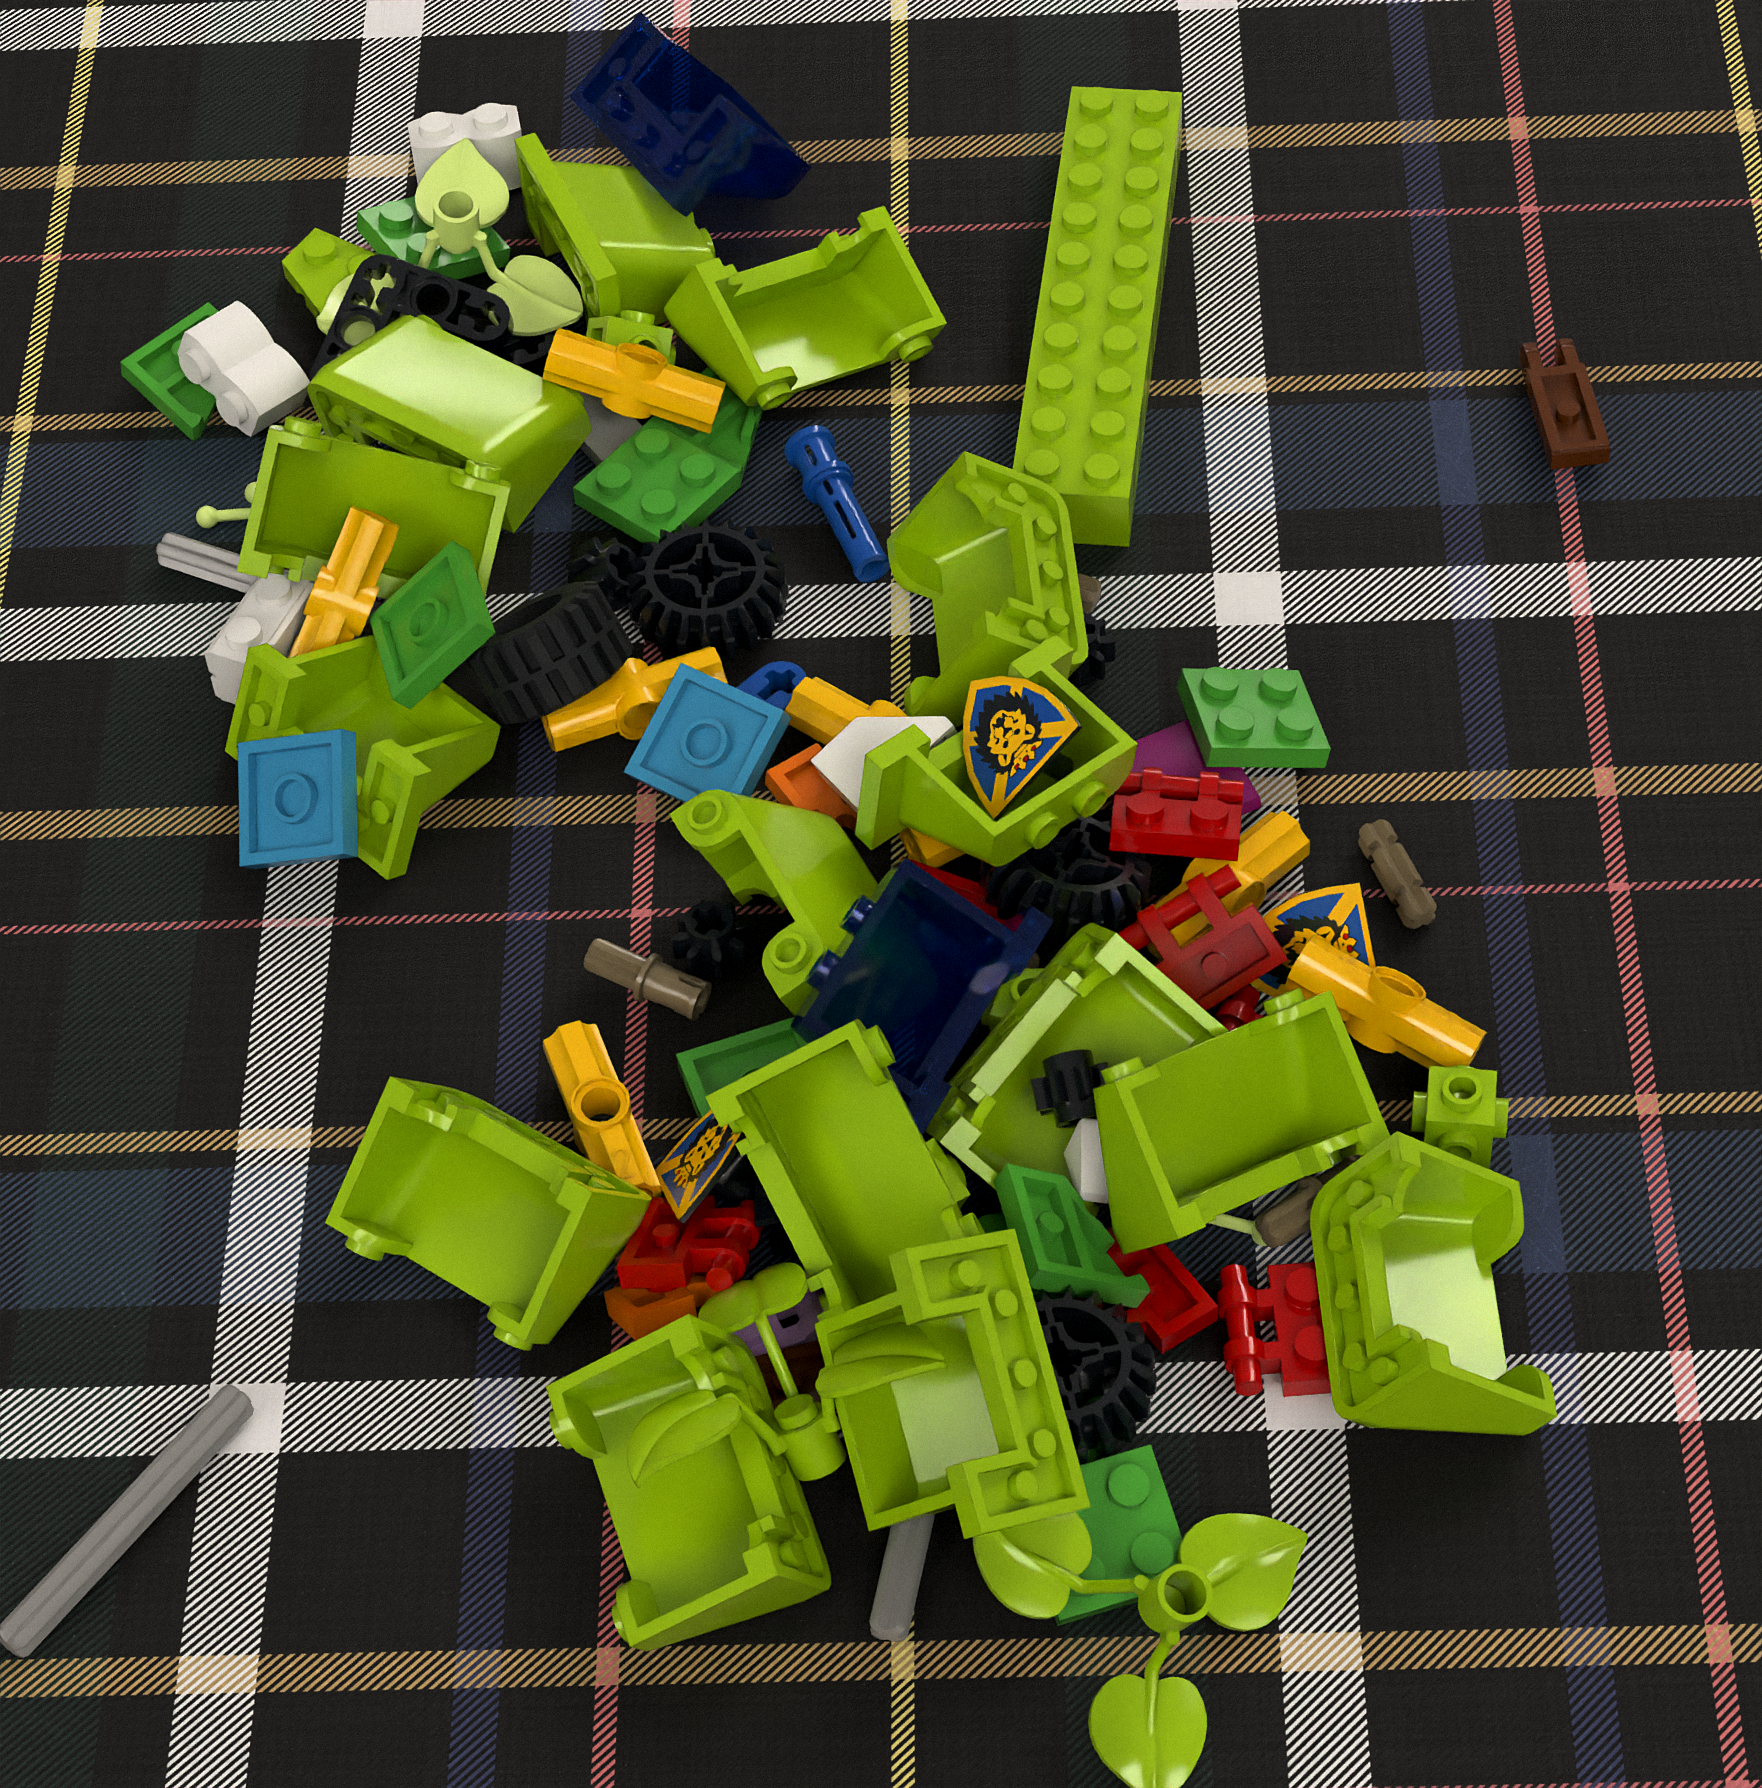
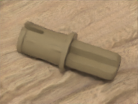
[584,938,712,1021]
[1255,1154,1363,1248]

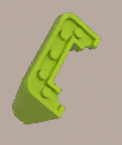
[663,206,947,411]
[306,315,593,534]
[236,416,512,599]
[887,451,1088,728]
[669,789,935,1039]
[920,923,1228,1218]
[1093,988,1390,1254]
[705,1019,985,1322]
[325,1076,652,1351]
[1310,1131,1557,1436]
[546,1314,831,1651]

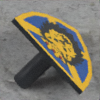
[963,676,1083,821]
[1250,881,1377,997]
[655,1110,755,1224]

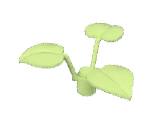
[316,137,583,346]

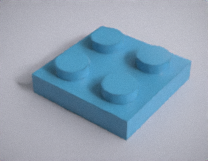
[624,663,792,804]
[238,729,358,869]

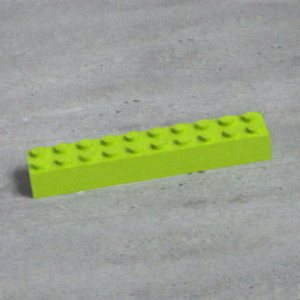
[1013,86,1182,547]

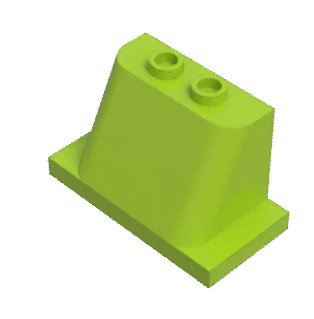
[514,132,716,328]
[225,634,501,880]
[855,634,1138,867]
[814,1228,1091,1539]

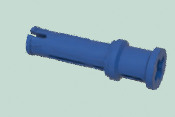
[784,425,890,583]

